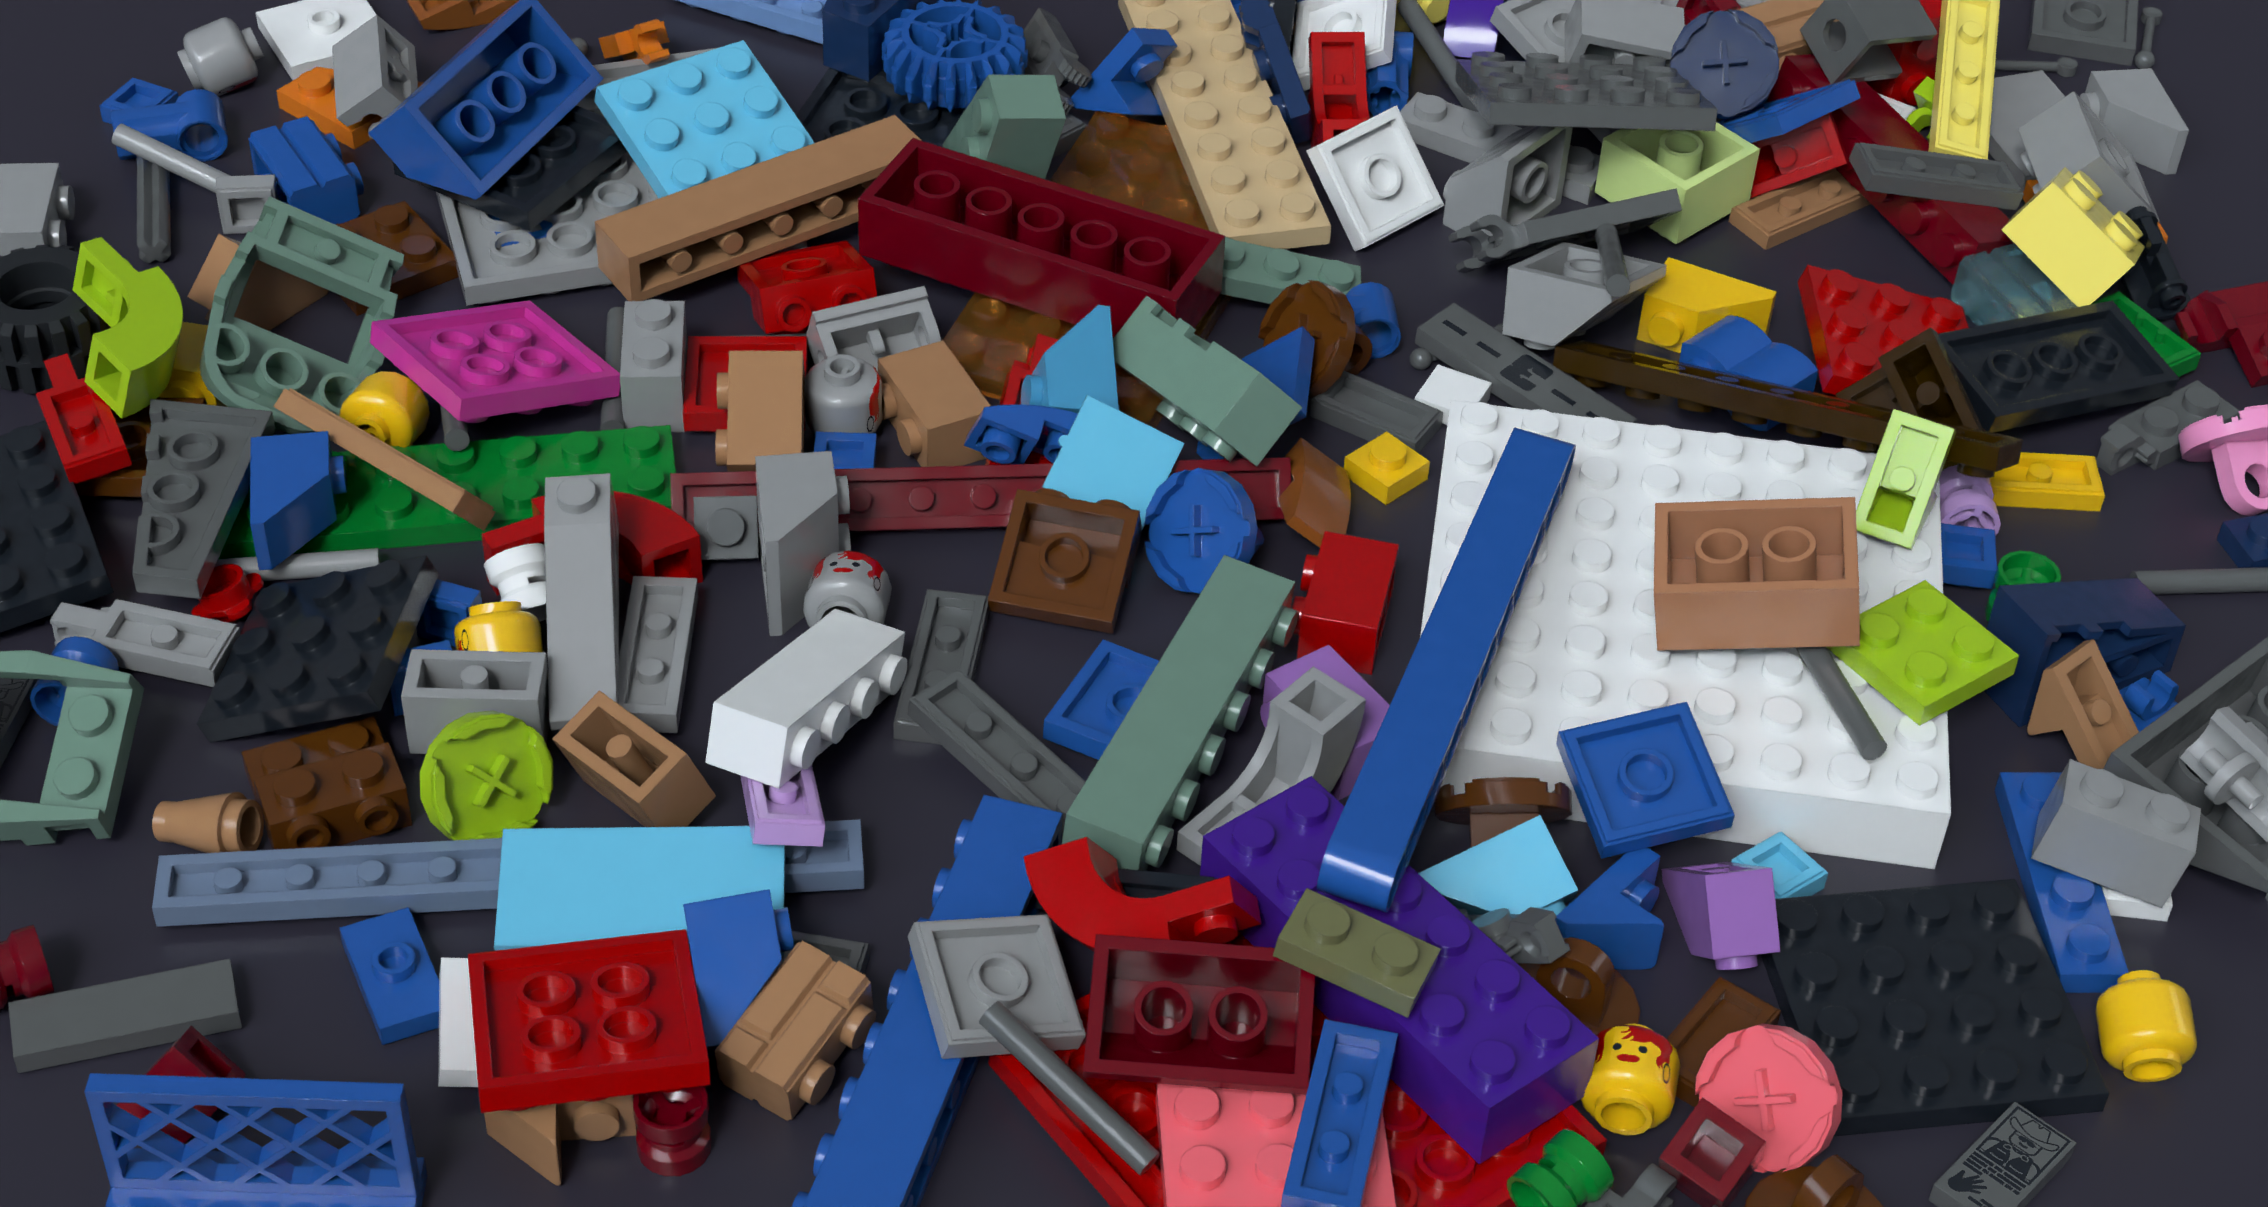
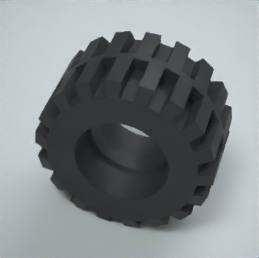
[0,244,111,394]

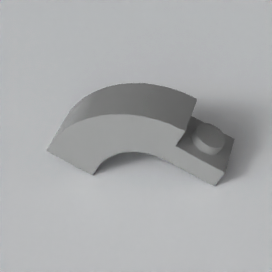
[1177,666,1366,866]

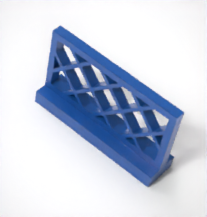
[84,1073,428,1207]

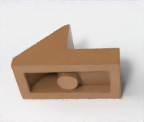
[2027,639,2139,769]
[484,1094,637,1186]

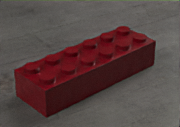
[858,138,1225,337]

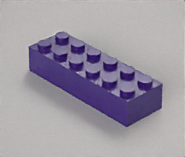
[1200,776,1599,1164]

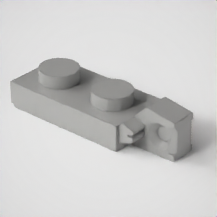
[50,599,241,687]

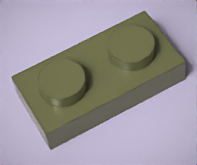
[1273,888,1441,1018]

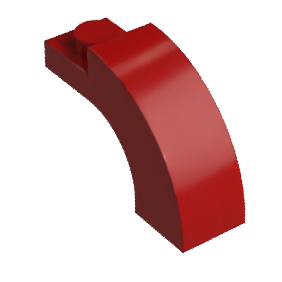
[1307,32,1370,148]
[481,491,703,596]
[1023,837,1261,952]

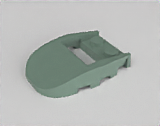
[200,196,404,434]
[0,650,144,846]

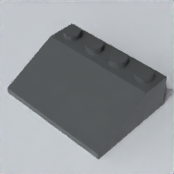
[2103,637,2268,893]

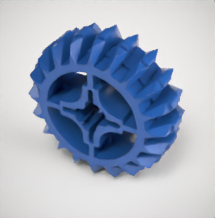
[882,0,1028,113]

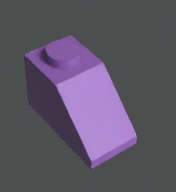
[1661,862,1781,970]

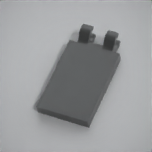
[2027,0,2139,66]
[1448,188,1682,273]

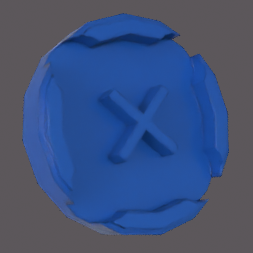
[1144,468,1264,594]

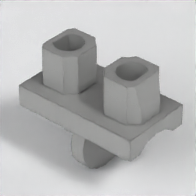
[2180,706,2268,843]

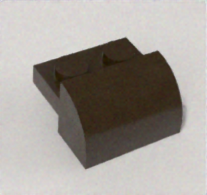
[1836,327,1984,471]

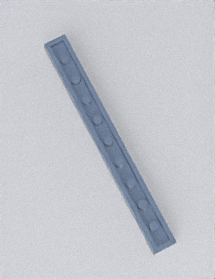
[152,819,864,927]

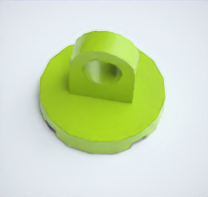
[420,710,553,840]

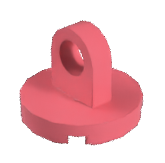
[1695,1023,1843,1173]

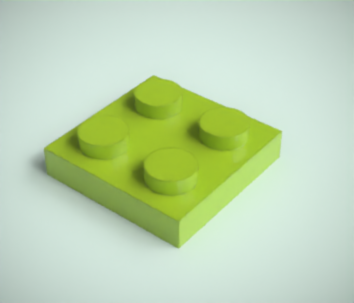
[1827,580,2019,726]

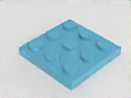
[594,40,815,198]

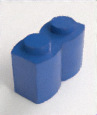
[1679,315,1818,431]

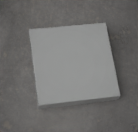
[907,914,1086,1059]

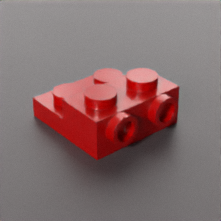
[736,240,877,334]

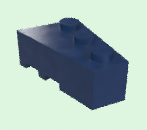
[822,0,953,82]
[1984,578,2186,727]

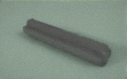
[137,156,171,264]

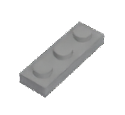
[619,576,699,733]

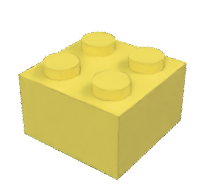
[2001,167,2145,307]

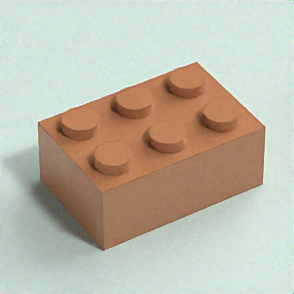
[1654,497,1860,651]

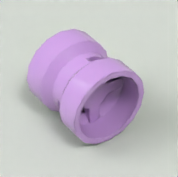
[1939,465,2001,536]

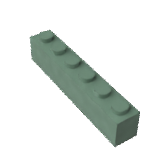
[1062,555,1299,871]

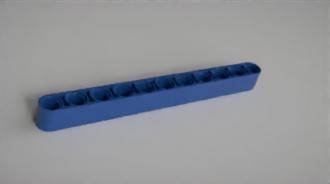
[1317,427,1576,913]

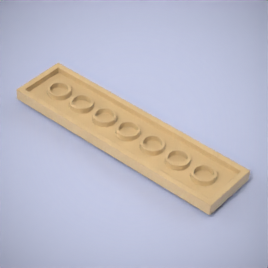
[1118,0,1331,249]

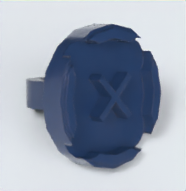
[1669,9,1779,120]

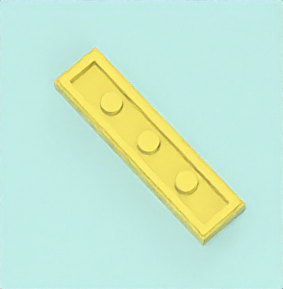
[1928,0,2000,160]

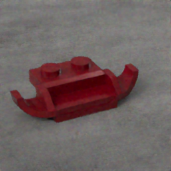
[2173,281,2268,388]

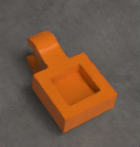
[598,19,670,65]

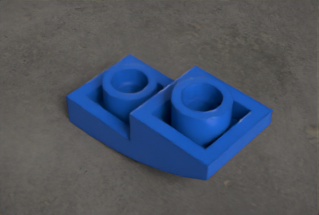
[964,404,1078,465]

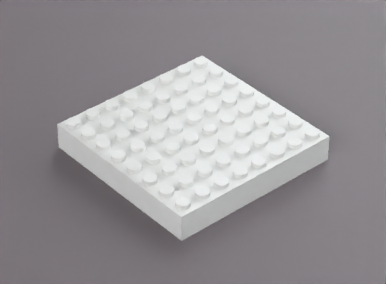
[1420,400,1951,869]

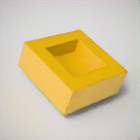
[1344,431,1430,505]

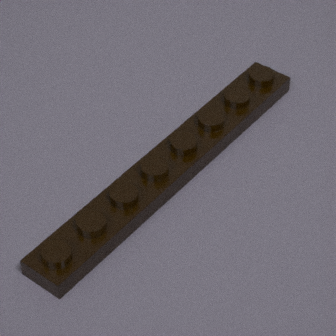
[1553,340,2023,478]

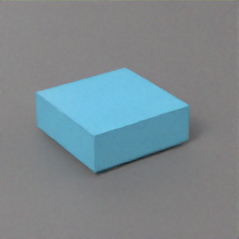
[1731,832,1828,899]

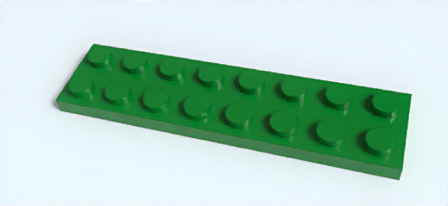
[218,425,676,559]

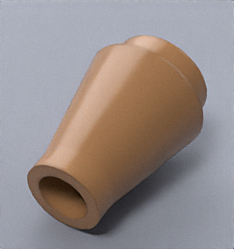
[152,792,264,853]

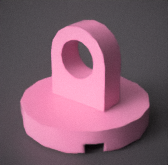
[2178,404,2268,516]

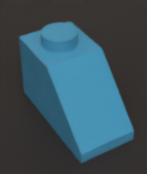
[1021,305,1119,413]

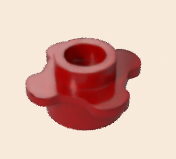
[191,564,264,622]

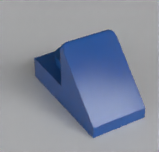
[1071,28,1177,116]
[1555,848,1665,970]

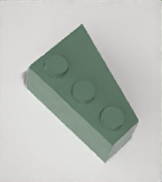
[942,75,1066,179]
[1113,296,1302,466]

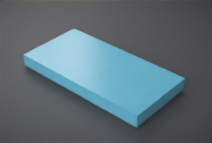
[494,826,785,957]

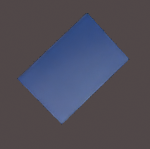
[1717,79,1861,143]

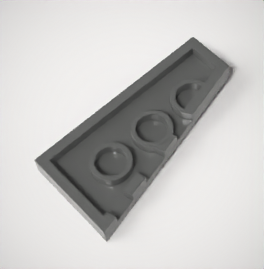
[132,399,276,599]

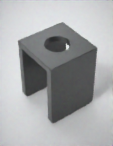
[1800,0,1937,84]

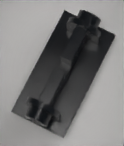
[2121,206,2191,320]

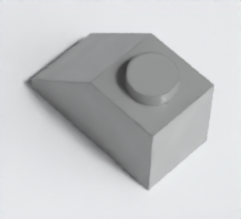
[2080,68,2189,175]

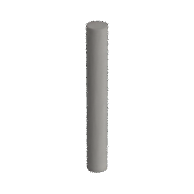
[111,124,231,193]
[215,548,381,581]

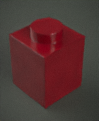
[1659,1097,1766,1207]

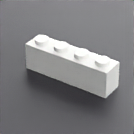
[705,608,907,789]

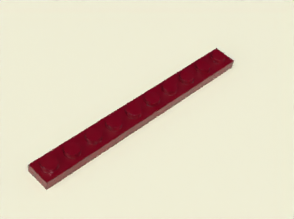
[670,457,1291,535]

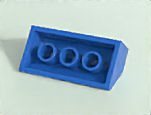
[369,0,604,200]

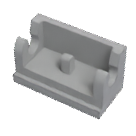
[332,15,418,139]
[806,286,941,371]

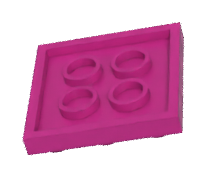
[370,300,620,423]

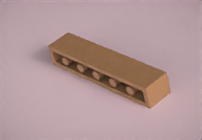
[595,115,921,301]

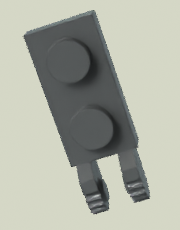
[1023,7,1092,115]

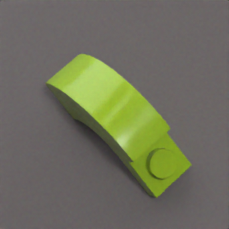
[72,237,183,419]

